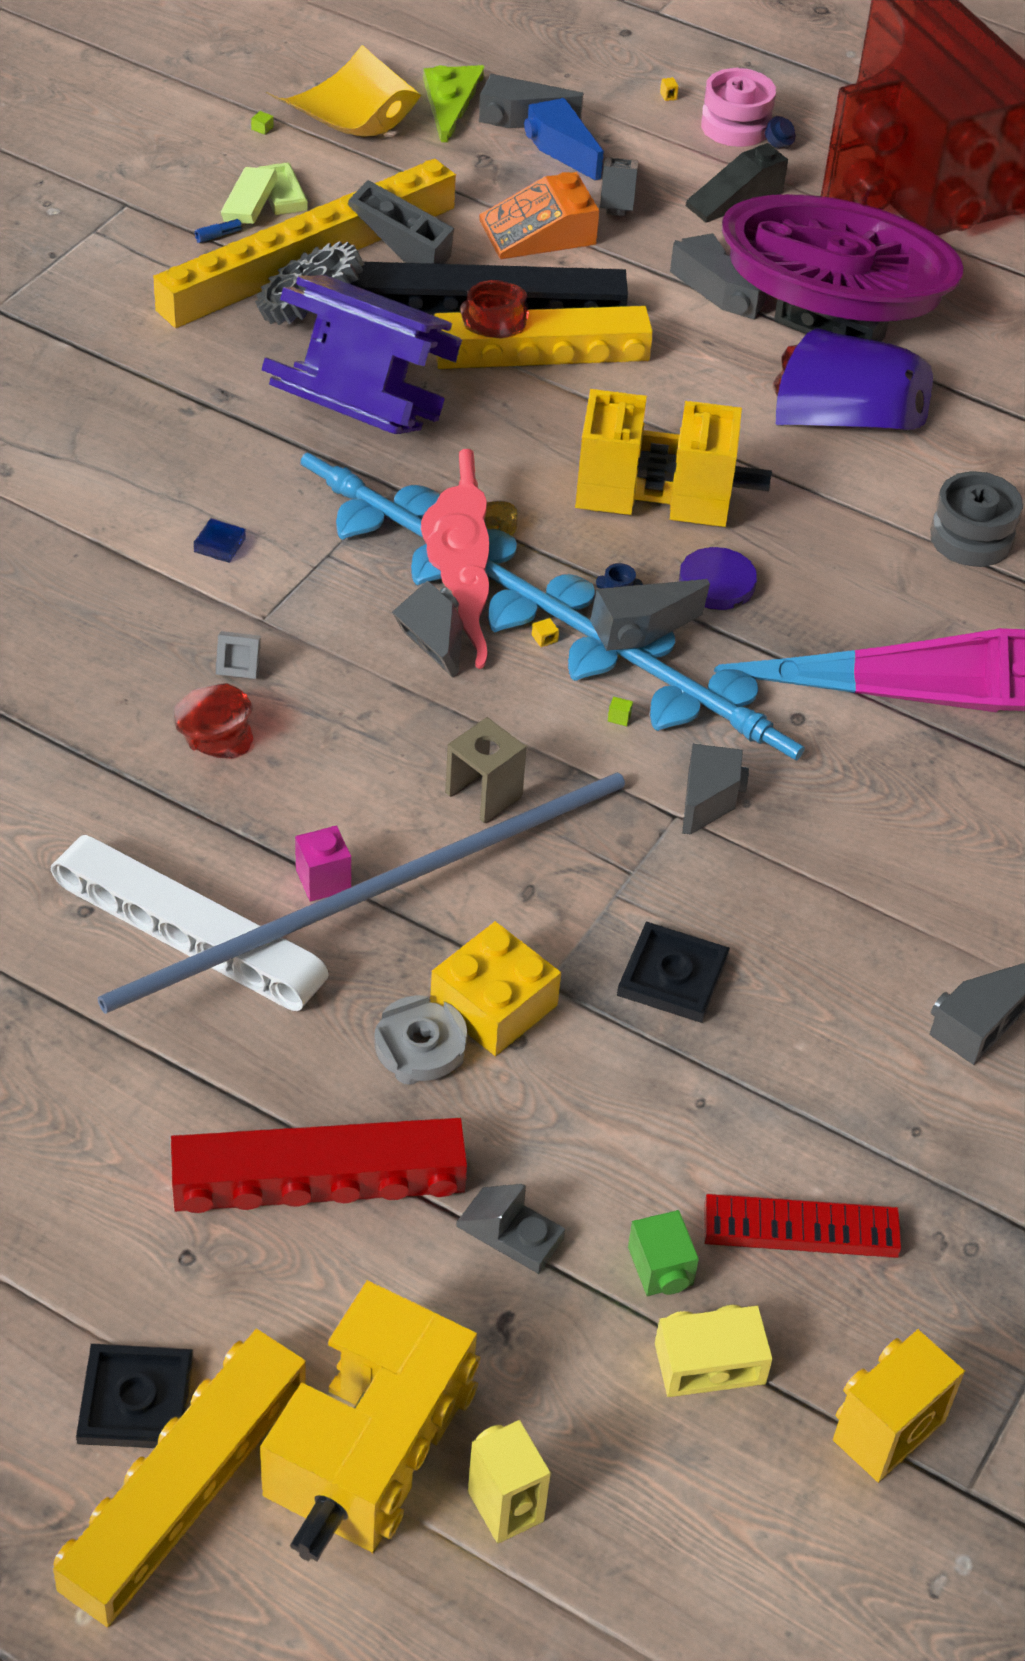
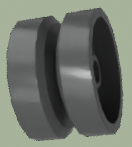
[930,471,1023,567]

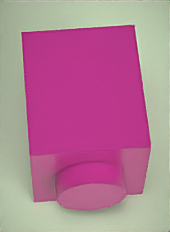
[295,825,352,902]

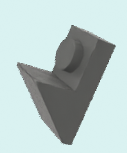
[456,1184,565,1274]

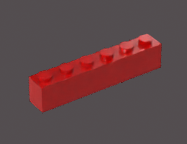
[171,1118,467,1213]

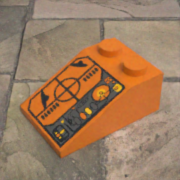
[479,172,599,259]

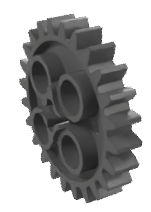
[255,241,364,325]

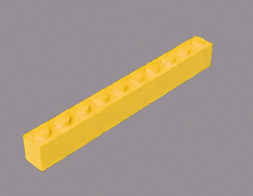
[153,158,456,329]

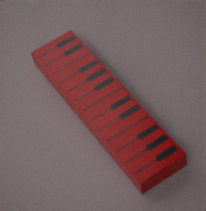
[704,1194,901,1258]

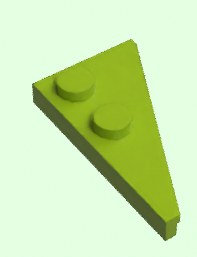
[423,65,484,142]

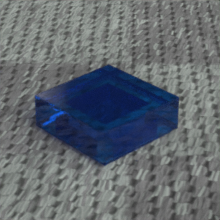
[193,518,246,563]

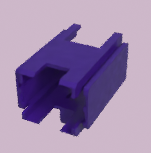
[261,275,462,434]

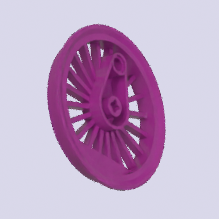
[721,194,964,321]

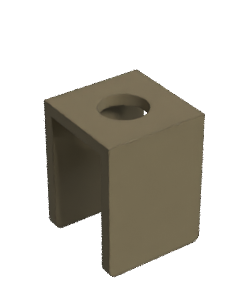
[445,717,527,823]

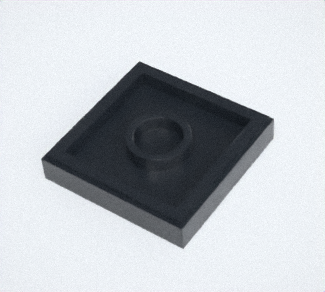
[617,921,730,1023]
[76,1343,194,1448]

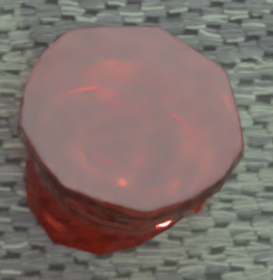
[460,280,529,339]
[174,683,254,759]

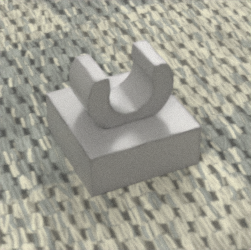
[216,631,261,679]

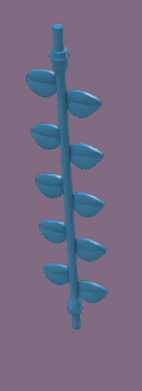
[300,452,805,761]

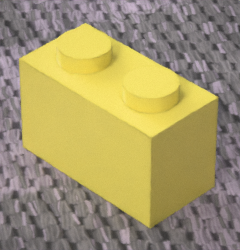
[655,1305,772,1397]
[468,1420,551,1544]

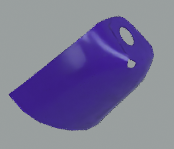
[775,328,933,430]

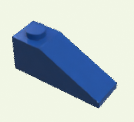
[524,98,604,180]

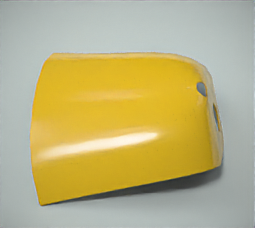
[266,45,422,137]

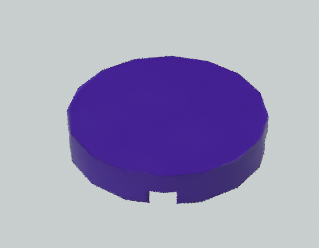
[679,547,757,610]

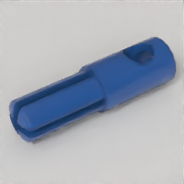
[194,219,242,243]

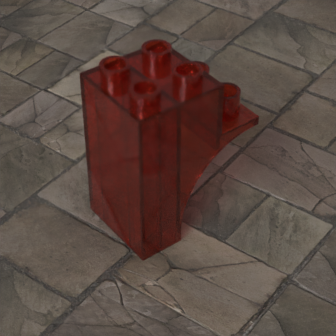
[821,0,1025,236]

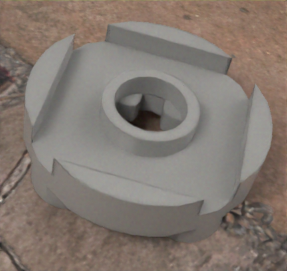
[374,995,467,1085]

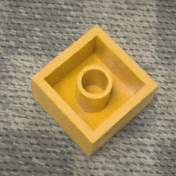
[430,921,561,1057]
[833,1329,965,1483]

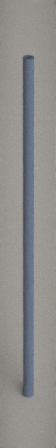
[98,772,625,1014]

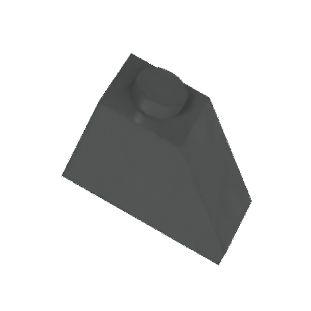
[392,580,463,678]
[682,743,749,835]

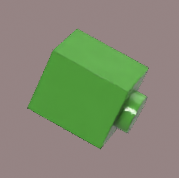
[628,1210,699,1296]

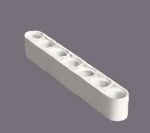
[51,835,329,1011]

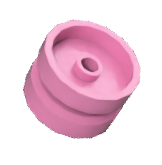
[701,68,776,147]

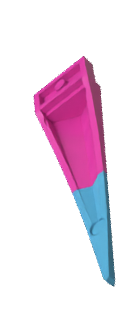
[714,628,1025,713]

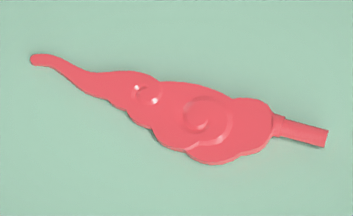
[421,449,489,669]

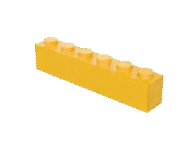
[434,306,653,369]
[53,1328,306,1628]

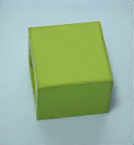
[251,111,274,135]
[607,696,633,726]

